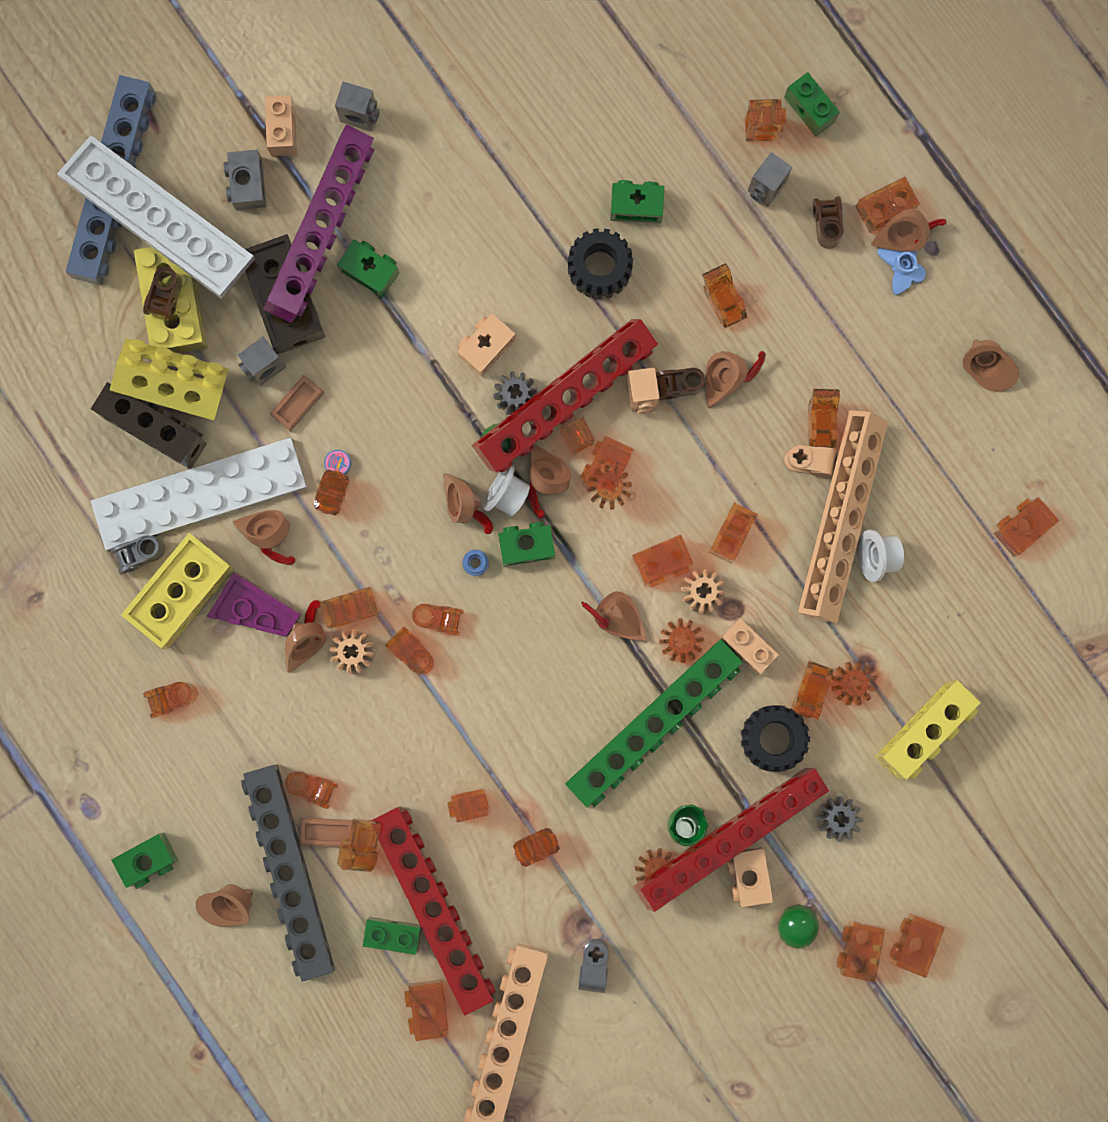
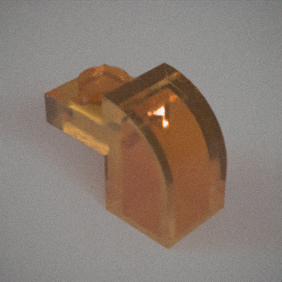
[702,263,748,329]
[808,389,840,448]
[792,660,834,720]
[337,819,381,872]

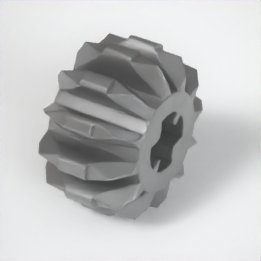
[493,371,537,415]
[816,796,863,842]

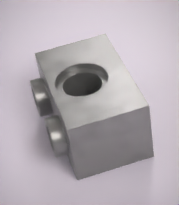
[335,81,380,131]
[224,149,267,210]
[748,152,792,206]
[238,336,286,385]

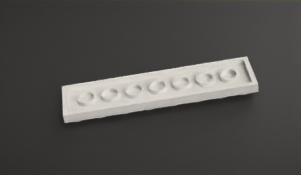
[57,136,255,299]
[91,438,307,551]

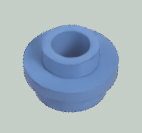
[463,550,489,576]

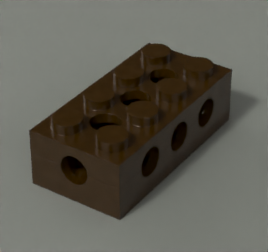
[245,234,326,355]
[91,382,207,469]

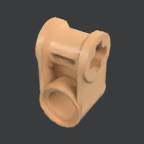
[784,445,837,477]

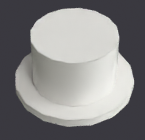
[483,466,530,516]
[858,529,904,582]

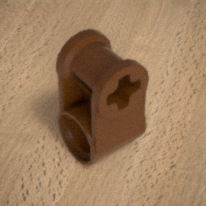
[813,196,844,249]
[143,267,182,321]
[656,368,705,400]

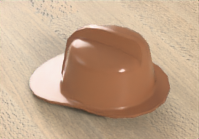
[963,339,1019,392]
[196,884,253,927]

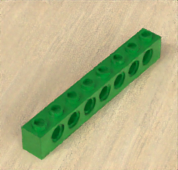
[565,639,743,808]

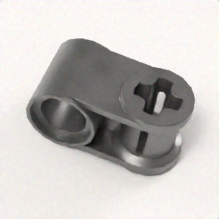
[110,535,165,575]
[578,939,608,993]

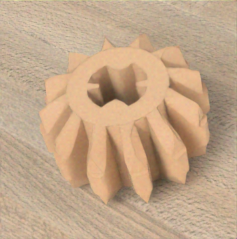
[680,569,726,614]
[329,630,375,675]

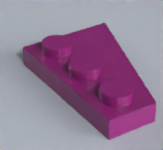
[207,572,302,637]

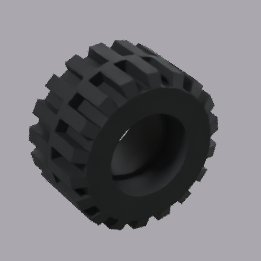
[568,228,633,299]
[741,705,810,772]

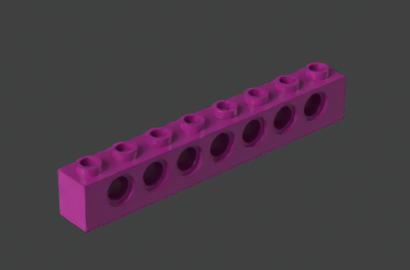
[263,124,375,323]

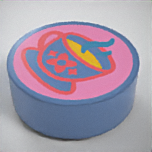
[324,450,351,477]

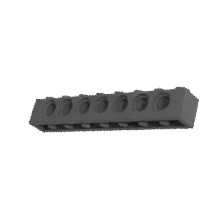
[241,764,336,982]

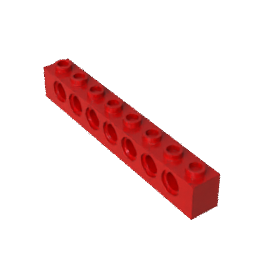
[471,319,658,473]
[633,768,829,912]
[369,806,496,1016]

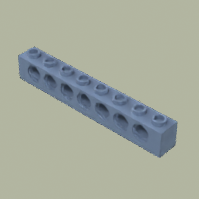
[66,75,156,285]

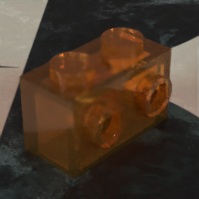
[631,534,693,588]

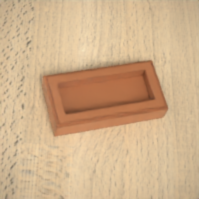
[270,375,324,432]
[299,818,355,847]

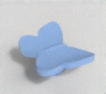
[877,248,926,295]

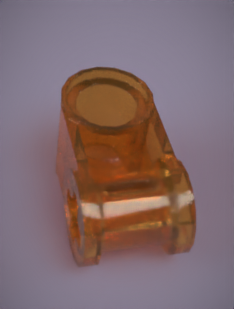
[412,604,464,636]
[385,626,434,675]
[143,681,198,719]
[285,770,339,809]

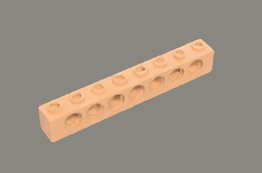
[798,410,888,623]
[464,943,548,1122]

